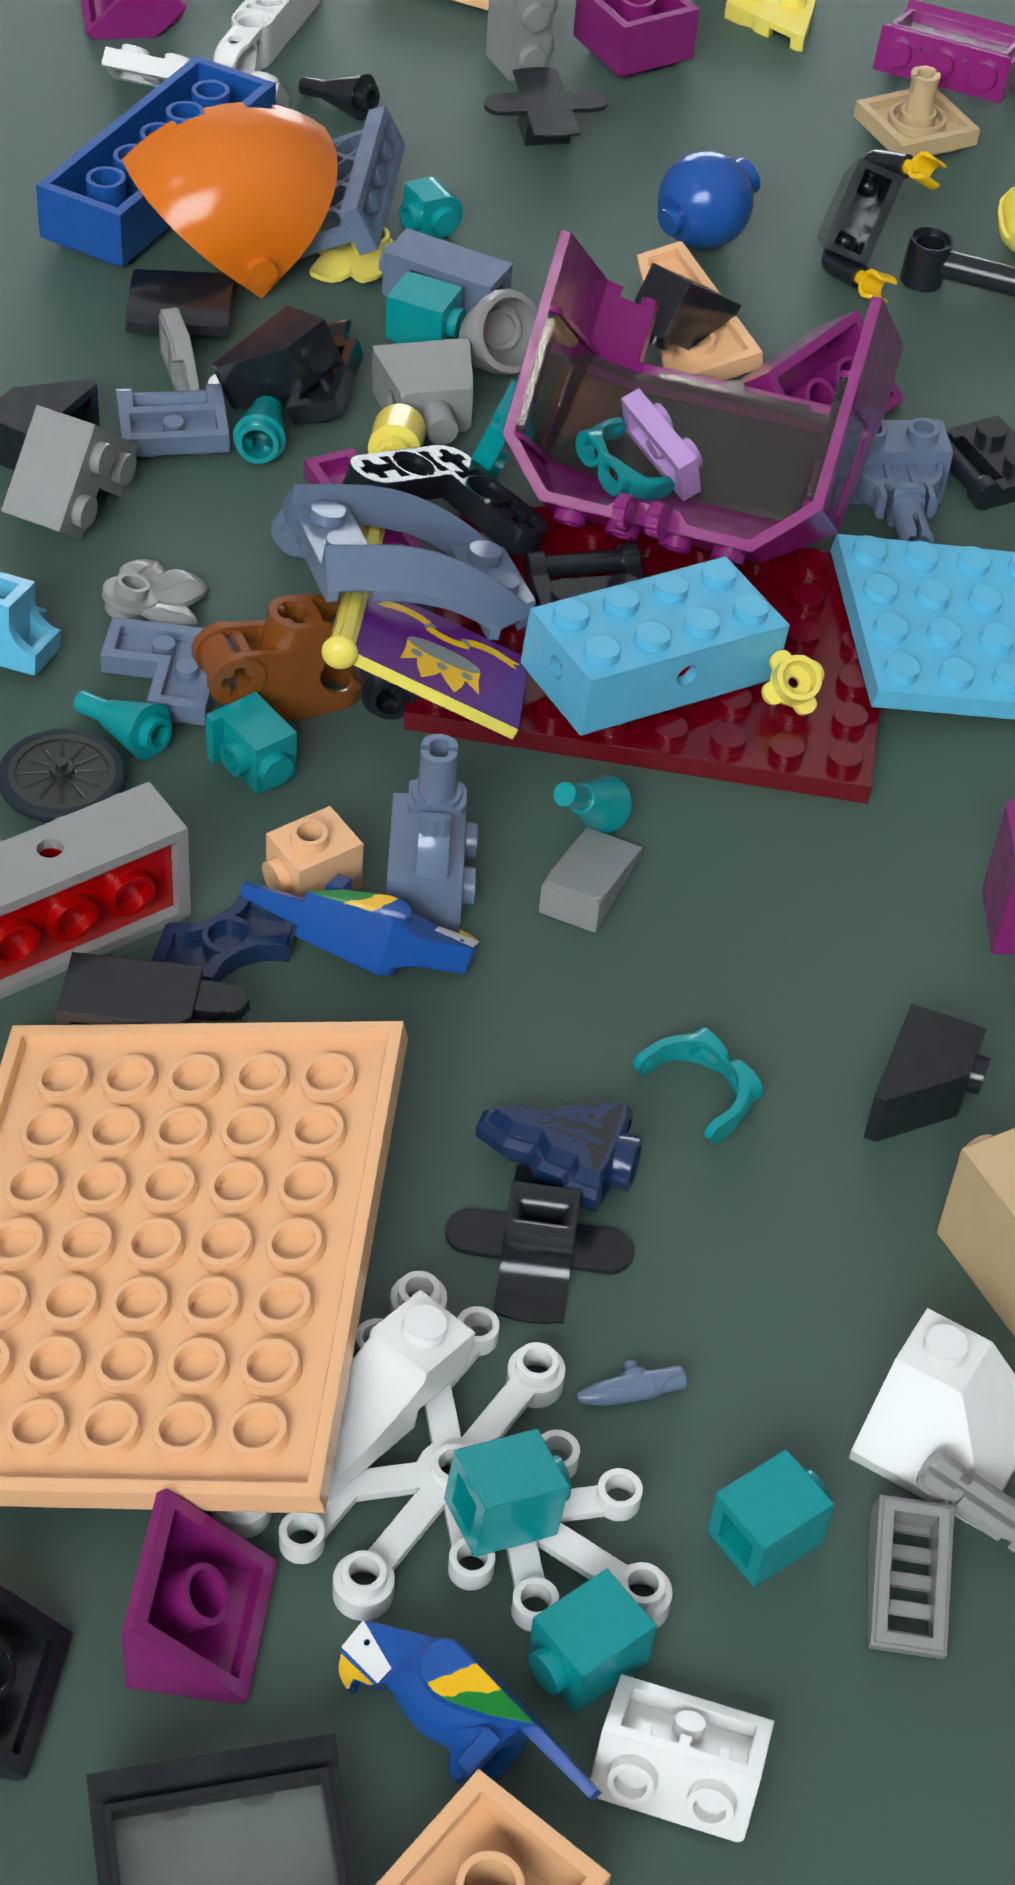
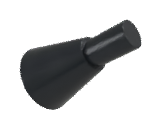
[299,74,380,121]

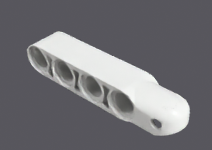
[213,0,321,75]

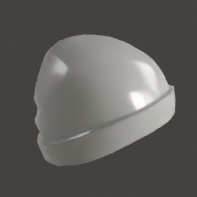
[459,288,538,375]

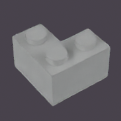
[1,405,138,540]

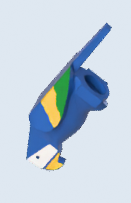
[240,873,480,976]
[337,1620,602,1801]

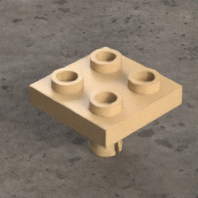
[853,66,980,157]

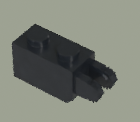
[56,952,250,1025]

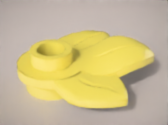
[310,227,394,283]

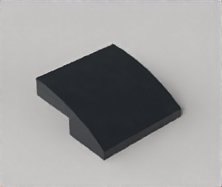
[126,269,234,337]

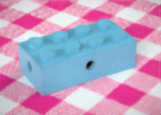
[520,556,790,736]

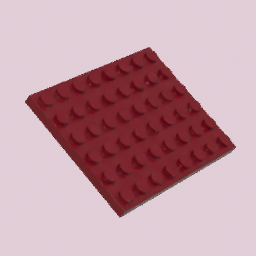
[403,506,880,804]

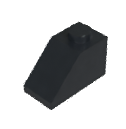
[634,263,742,351]
[211,305,343,410]
[0,379,100,471]
[863,1004,991,1142]

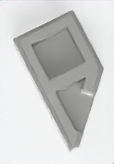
[158,307,200,391]

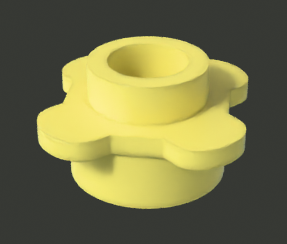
[761,650,824,716]

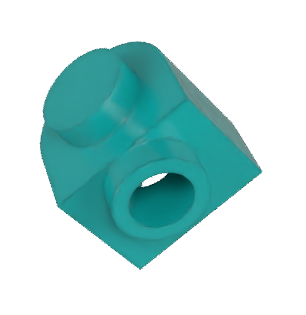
[399,177,463,239]

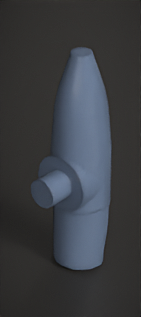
[576,1360,687,1406]

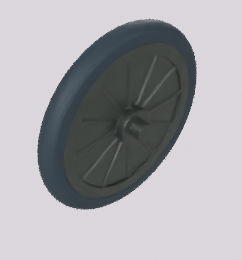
[0,729,127,823]

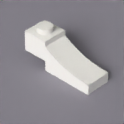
[328,1290,475,1501]

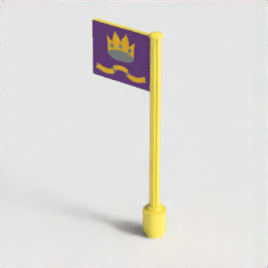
[322,403,527,740]

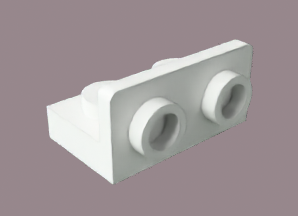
[590,1674,774,1842]

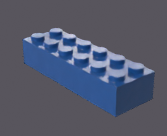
[36,56,276,267]

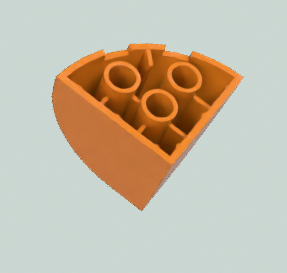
[122,102,338,299]

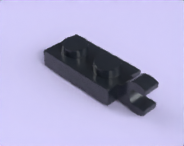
[286,318,364,424]

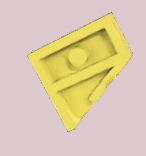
[724,0,817,52]

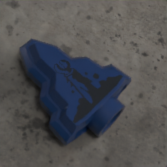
[476,1101,643,1212]

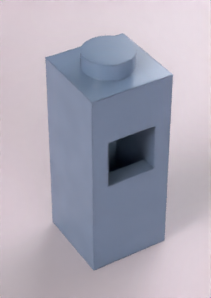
[379,228,513,313]

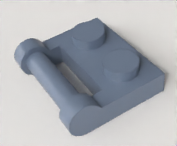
[116,384,230,458]

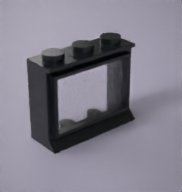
[86,1733,360,1885]

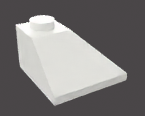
[849,1308,1015,1530]

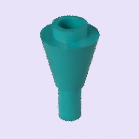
[73,690,172,760]
[553,774,632,834]

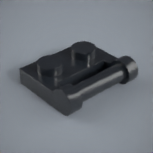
[946,415,1015,510]
[524,542,646,607]

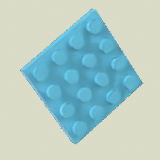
[830,534,1015,720]

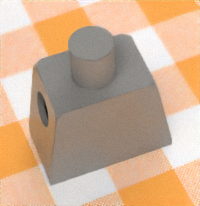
[371,338,474,445]

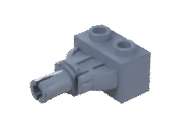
[834,418,953,544]
[386,734,478,929]

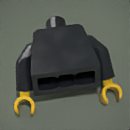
[817,149,947,304]

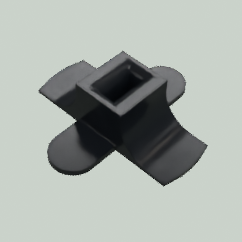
[483,67,608,146]
[445,1165,634,1324]

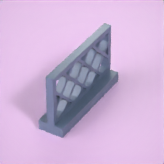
[299,104,406,259]

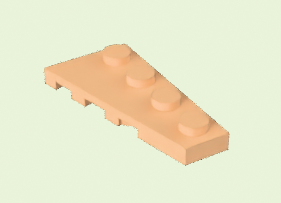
[637,241,763,381]

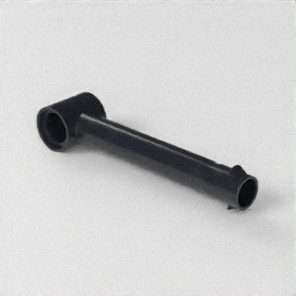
[900,226,1015,297]

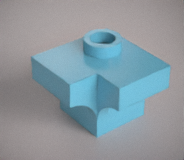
[0,572,61,676]

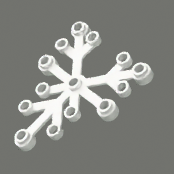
[212,1271,673,1632]

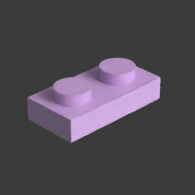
[621,388,703,501]

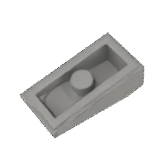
[539,827,643,933]

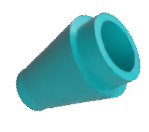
[233,396,286,464]

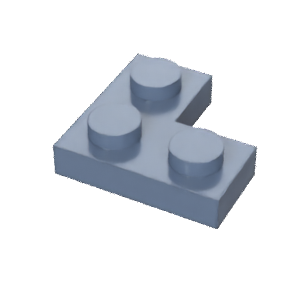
[100,617,227,726]

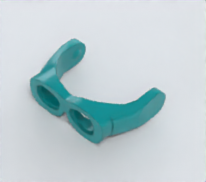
[575,417,675,500]
[632,1027,764,1144]

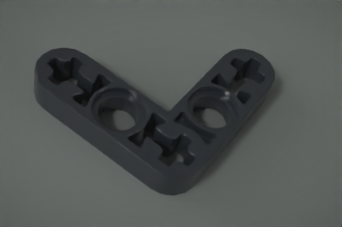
[342,445,548,556]

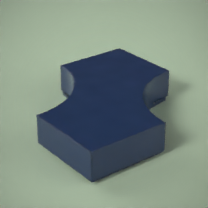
[152,894,298,982]

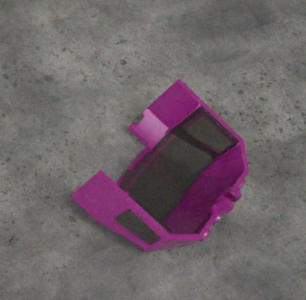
[503,230,904,567]

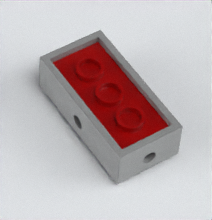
[0,781,191,1000]

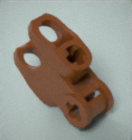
[191,593,361,721]

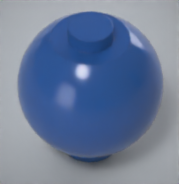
[658,150,760,250]

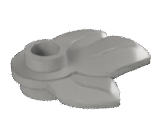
[101,559,209,627]

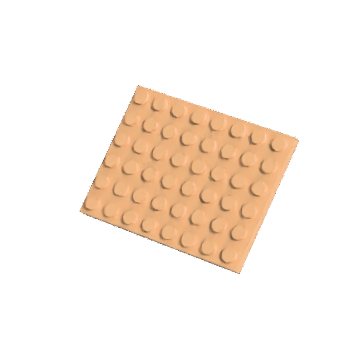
[0,1021,408,1513]

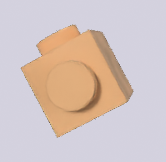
[262,806,364,898]

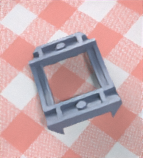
[282,484,535,640]

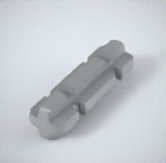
[916,1452,1015,1553]

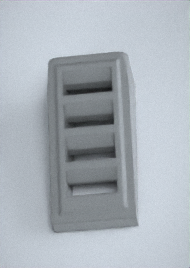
[867,1494,955,1660]

